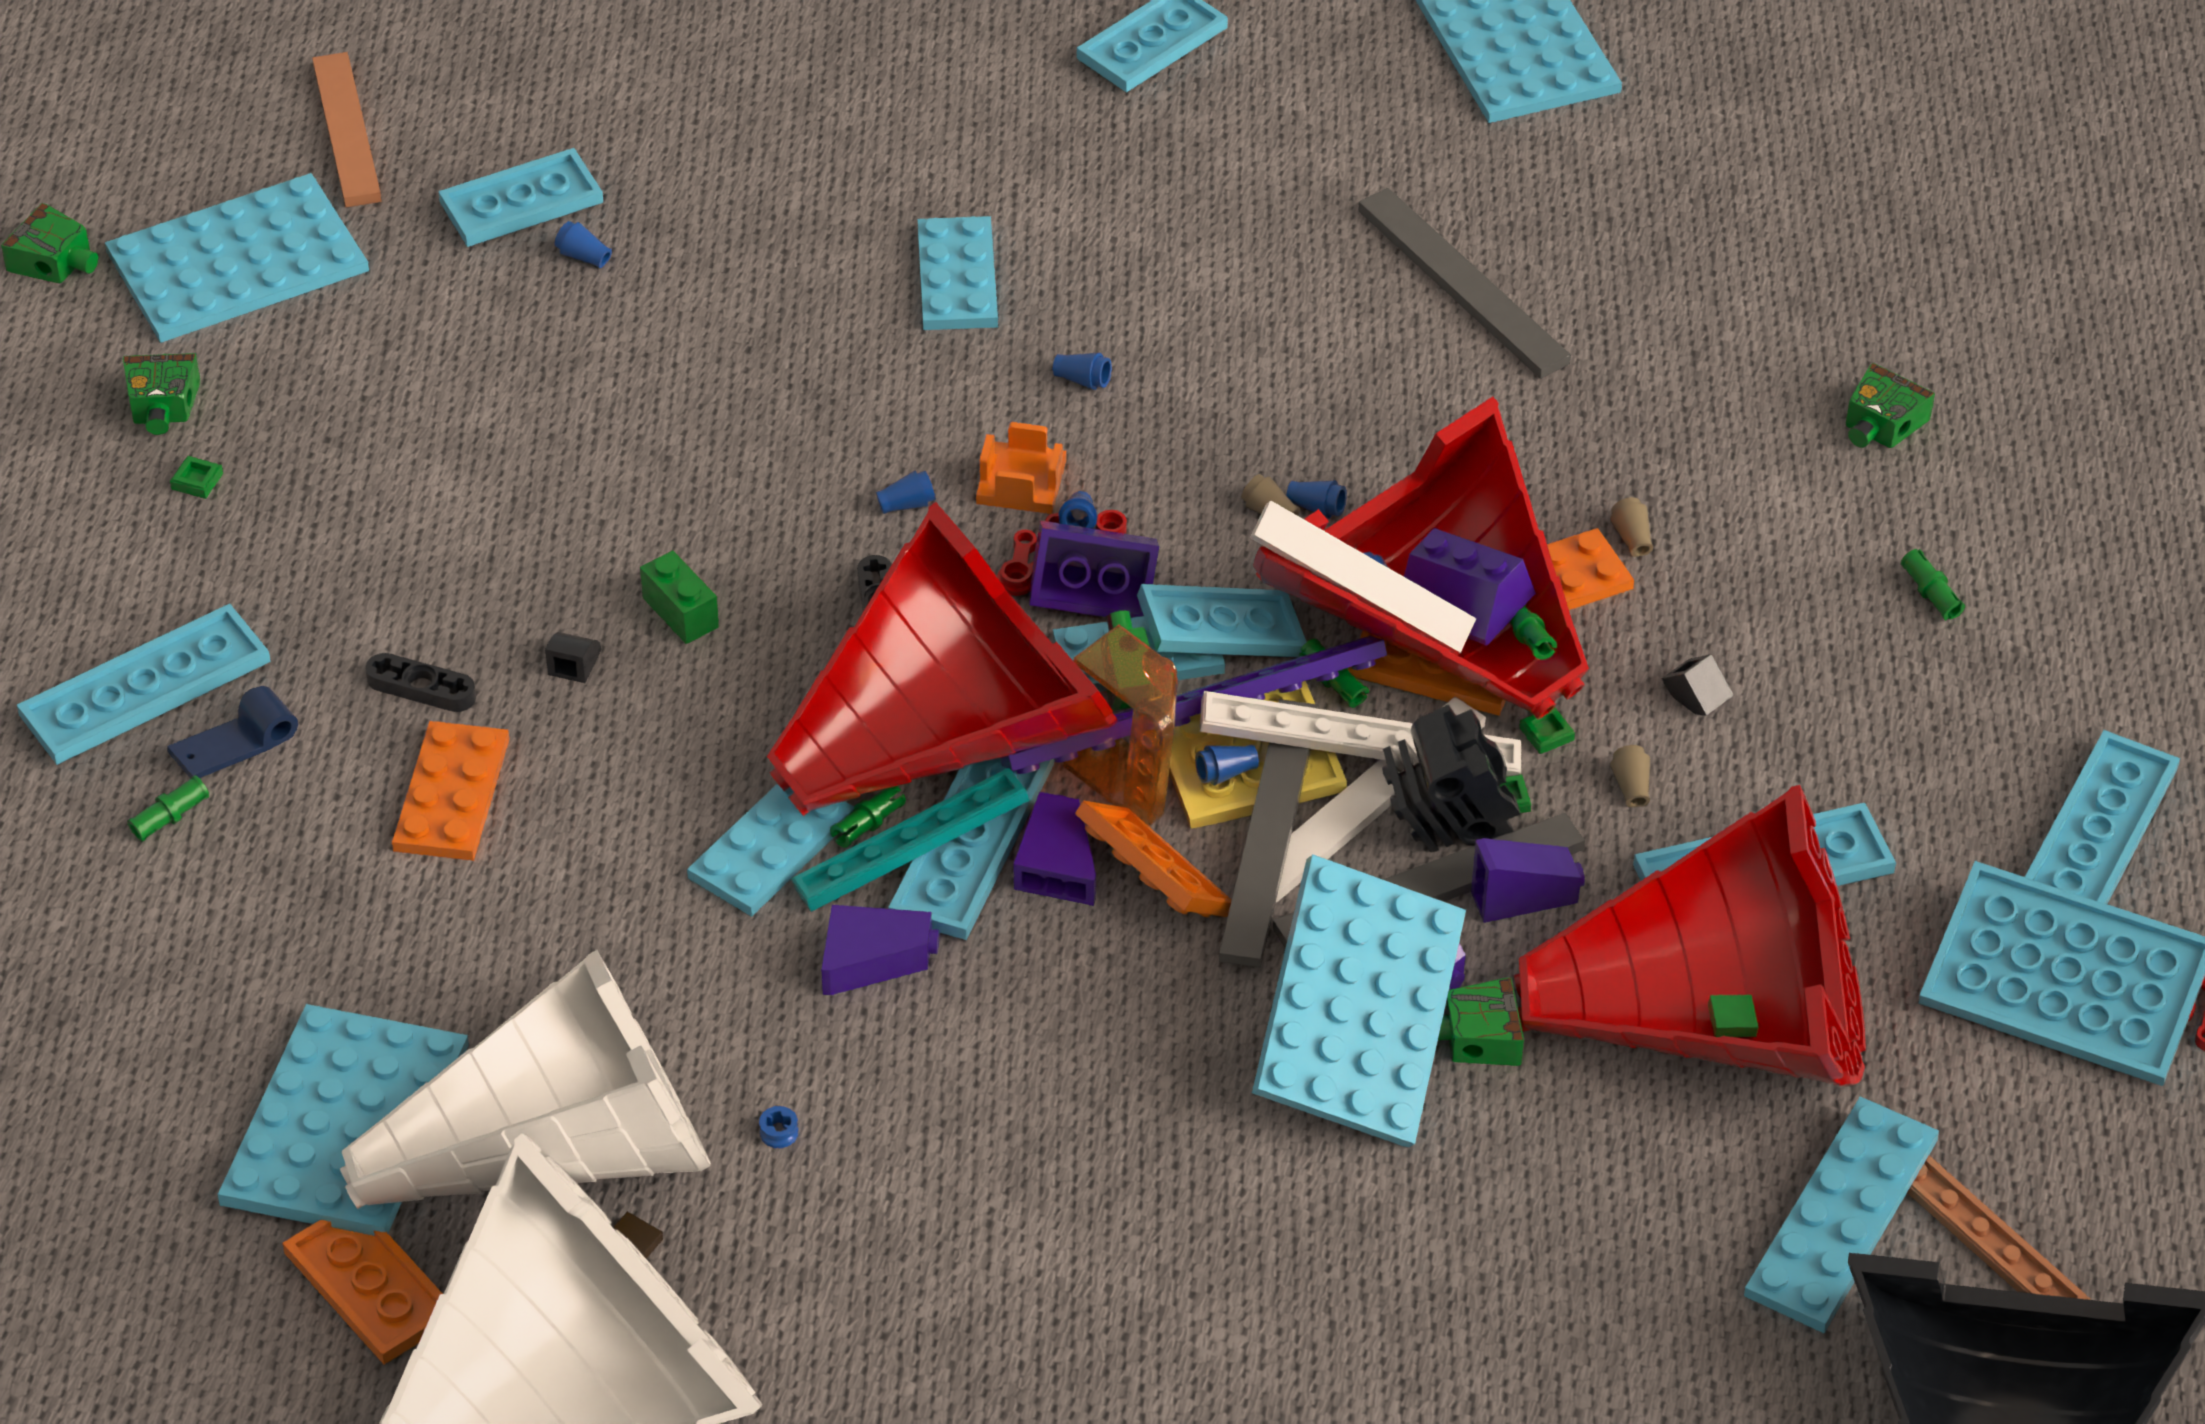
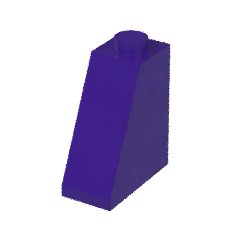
[1013,792,1096,906]
[1471,838,1585,923]
[821,905,939,995]

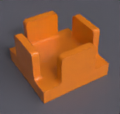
[976,422,1066,514]

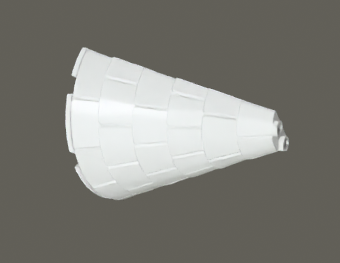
[340,950,711,1209]
[379,1133,762,1424]

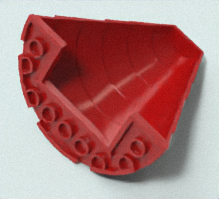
[1253,396,1589,720]
[766,502,1118,816]
[1514,785,1866,1087]

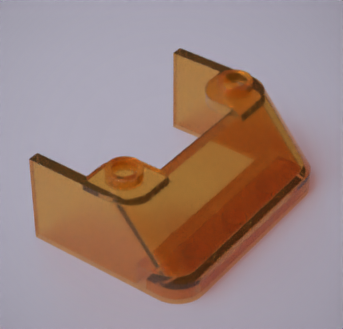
[1063,625,1178,826]

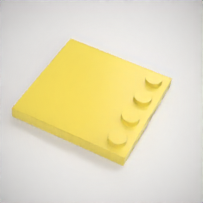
[1145,681,1347,829]

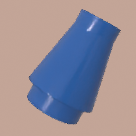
[554,221,612,268]
[1053,353,1112,390]
[876,470,936,514]
[1286,480,1347,519]
[1059,491,1097,529]
[1195,745,1259,786]

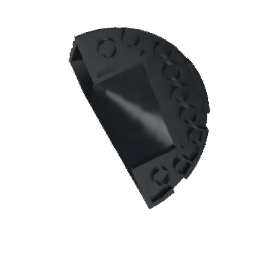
[1848,1252,2205,1424]

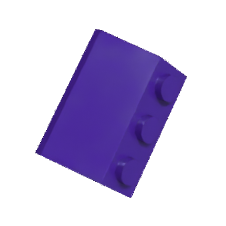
[1029,521,1159,618]
[1404,528,1536,645]

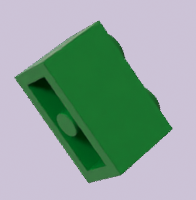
[640,550,719,644]

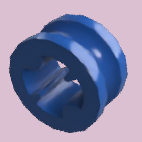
[759,1106,798,1148]

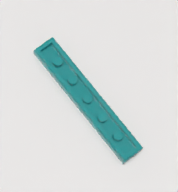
[791,768,1029,912]

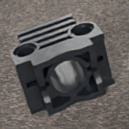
[1382,704,1520,852]

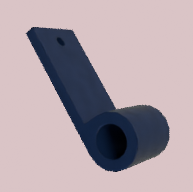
[167,686,298,778]

